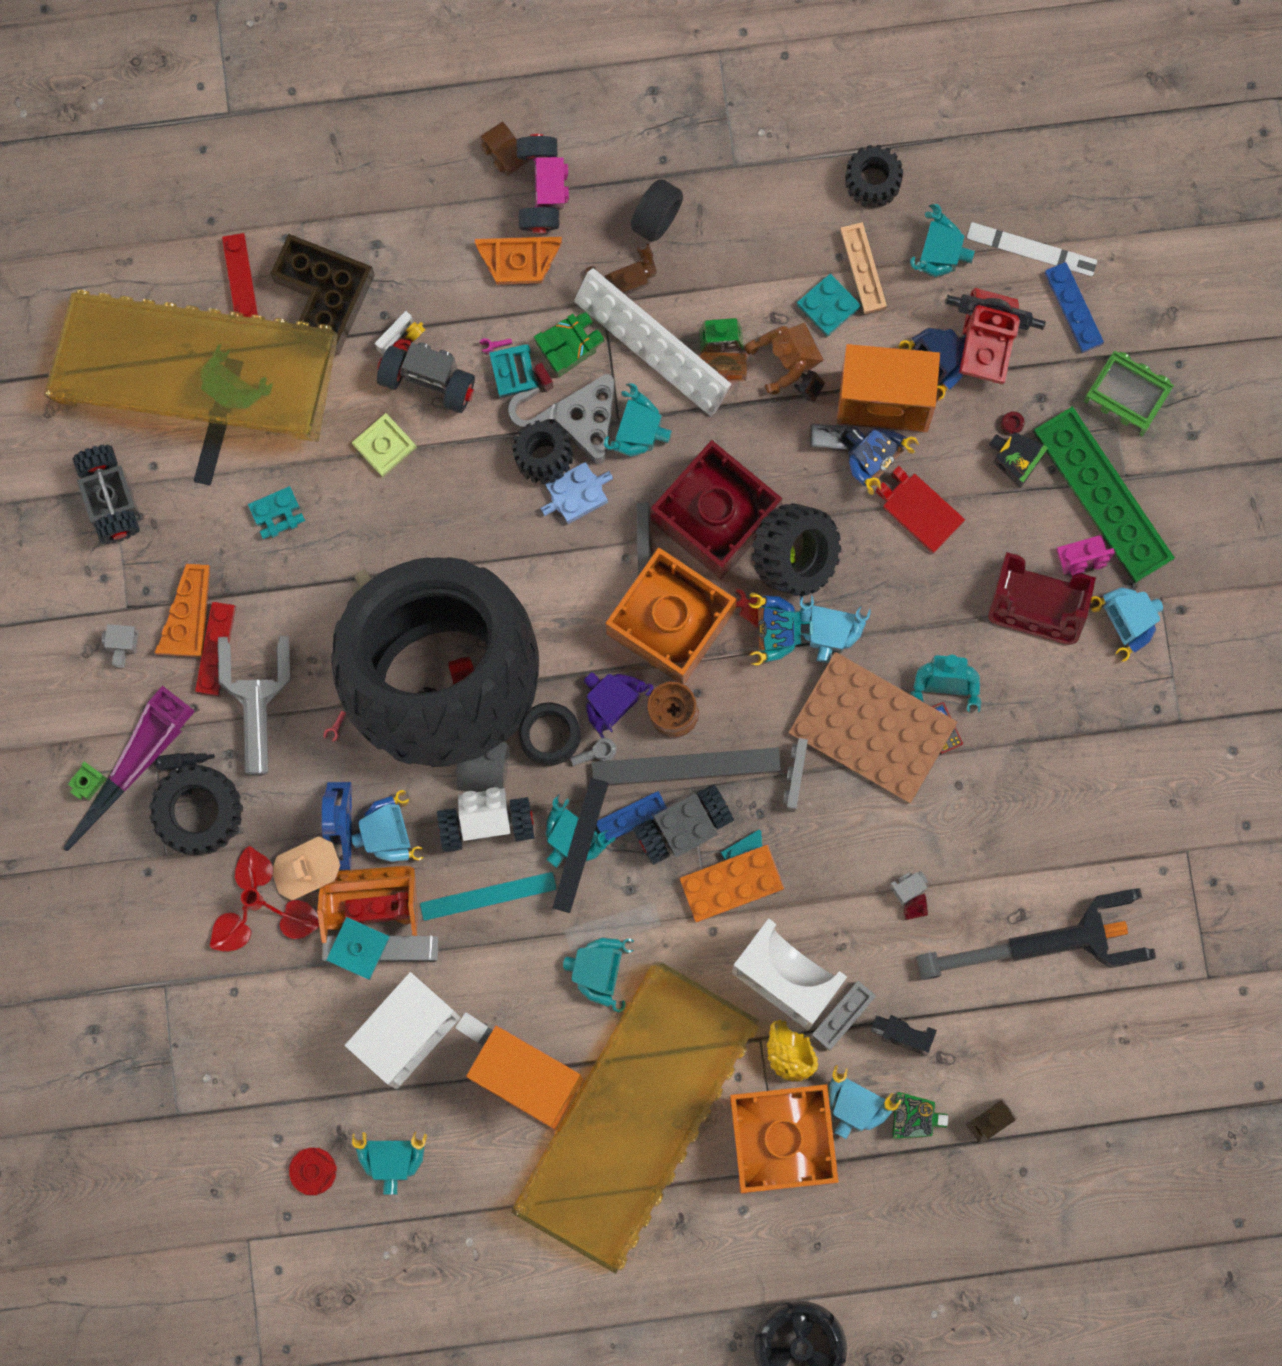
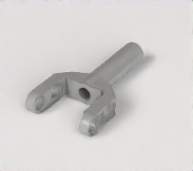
[218,636,290,775]

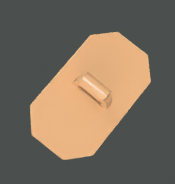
[273,836,340,900]

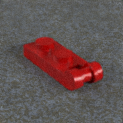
[345,892,410,924]

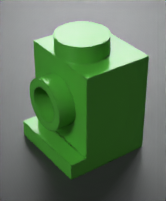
[68,761,107,801]

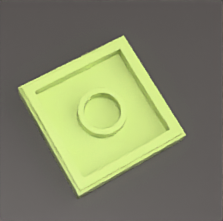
[352,413,417,478]

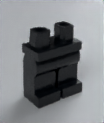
[871,1015,937,1056]

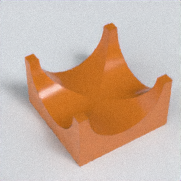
[729,1084,839,1194]

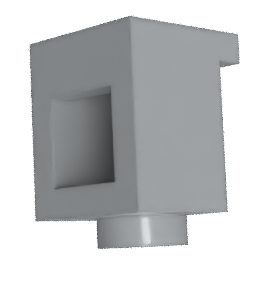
[889,871,928,906]

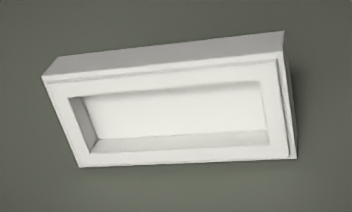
[375,311,413,355]

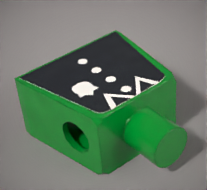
[699,318,744,354]

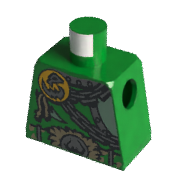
[892,1092,948,1139]

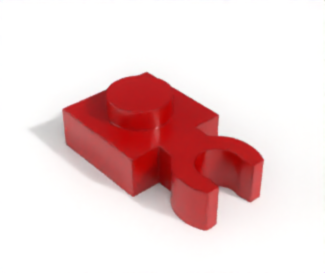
[736,589,762,628]

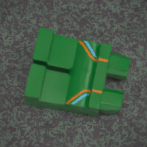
[534,312,604,378]

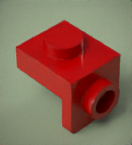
[448,657,474,685]

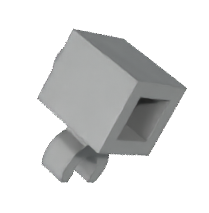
[102,624,139,668]

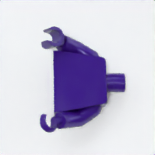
[583,672,654,739]

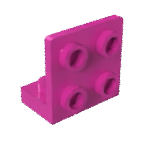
[1056,535,1115,576]

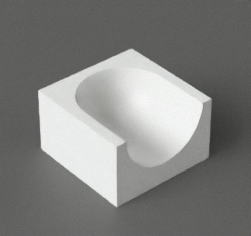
[732,918,847,1031]
[344,972,461,1089]

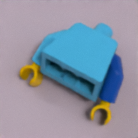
[1091,588,1163,662]
[352,790,424,862]

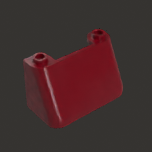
[988,552,1096,645]

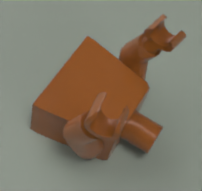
[744,323,824,395]

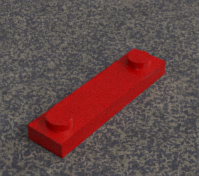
[222,233,259,325]

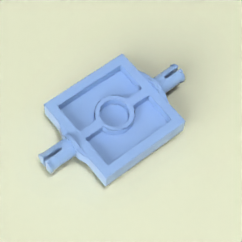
[540,462,613,524]

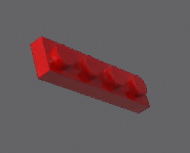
[195,602,236,697]

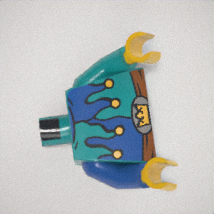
[748,593,813,665]

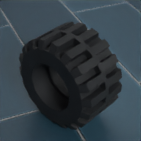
[845,145,903,208]
[512,420,573,484]

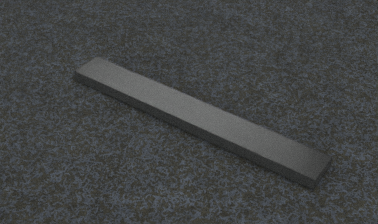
[592,747,781,785]

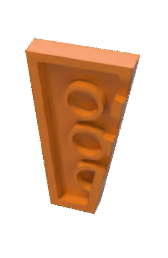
[155,564,211,657]

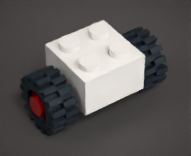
[437,787,535,853]

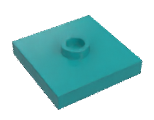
[326,917,390,980]

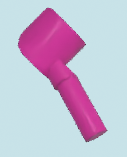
[479,338,512,354]

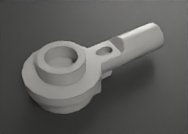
[570,738,617,766]

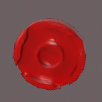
[289,1147,337,1195]

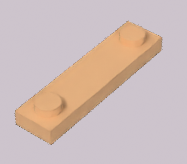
[840,222,887,315]

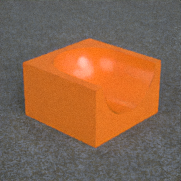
[837,344,940,432]
[605,547,736,684]
[466,1026,584,1129]

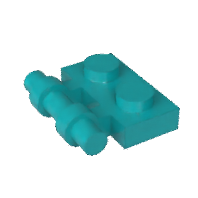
[248,486,305,539]

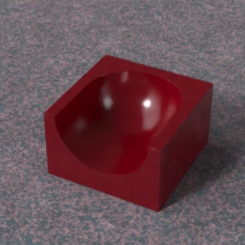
[651,440,783,580]

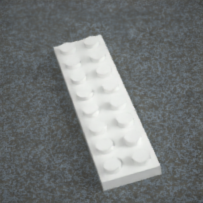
[574,268,732,416]

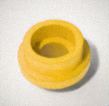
[405,322,426,342]

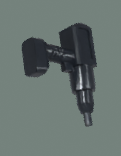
[156,752,215,797]

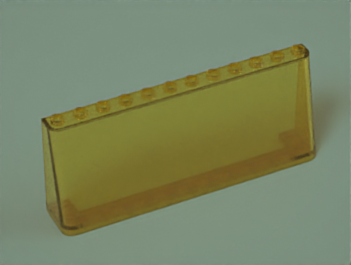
[44,289,338,442]
[511,961,759,1274]

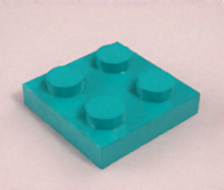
[797,273,861,337]

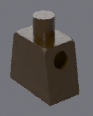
[966,1098,1017,1144]

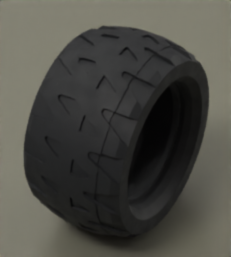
[331,557,539,767]

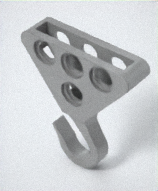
[508,374,614,464]

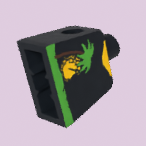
[989,432,1048,488]

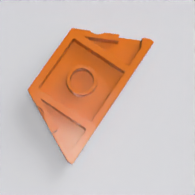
[475,237,562,285]

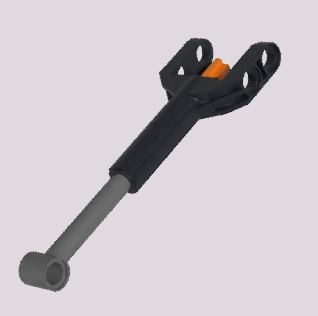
[916,888,1156,980]

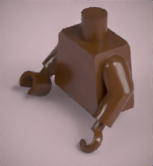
[585,243,657,294]

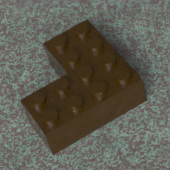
[270,234,375,356]

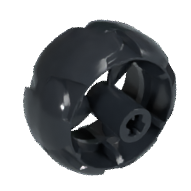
[754,1301,847,1366]

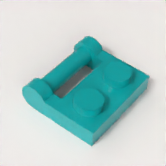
[489,345,540,398]

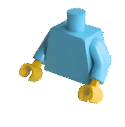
[828,1065,901,1139]

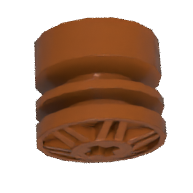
[647,682,699,738]

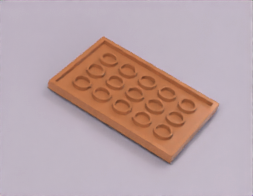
[789,652,958,803]

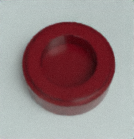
[1001,411,1025,435]

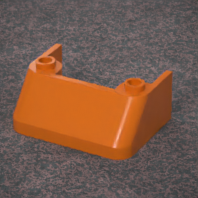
[317,866,418,943]

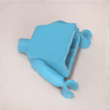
[800,595,871,663]

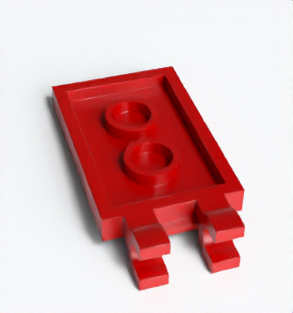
[875,466,965,554]

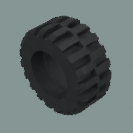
[752,503,841,596]
[149,765,243,855]

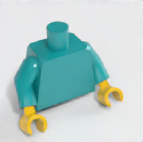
[352,1132,427,1195]

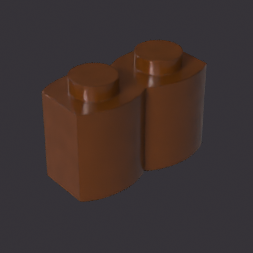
[480,121,529,176]

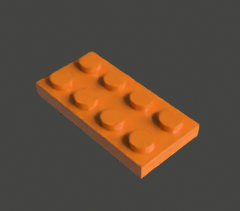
[680,845,785,922]

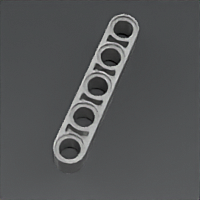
[322,936,439,962]

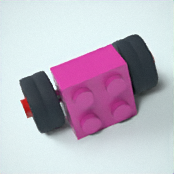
[517,134,569,234]

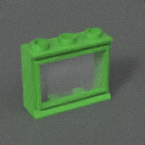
[1084,350,1174,436]

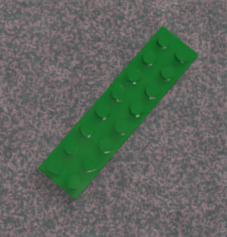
[1033,406,1175,584]

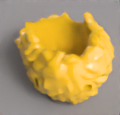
[767,1020,818,1082]

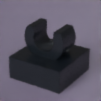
[794,370,825,402]

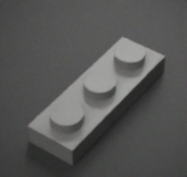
[783,738,808,812]
[812,981,876,1051]

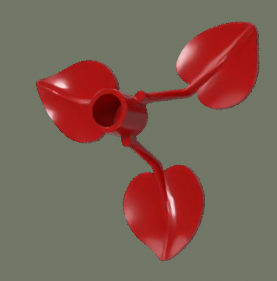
[209,846,319,952]

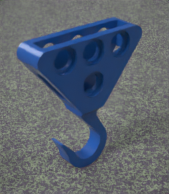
[322,782,352,870]

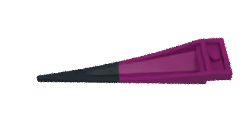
[64,685,195,851]

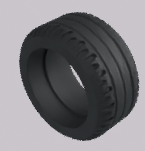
[631,179,683,242]
[518,702,581,766]

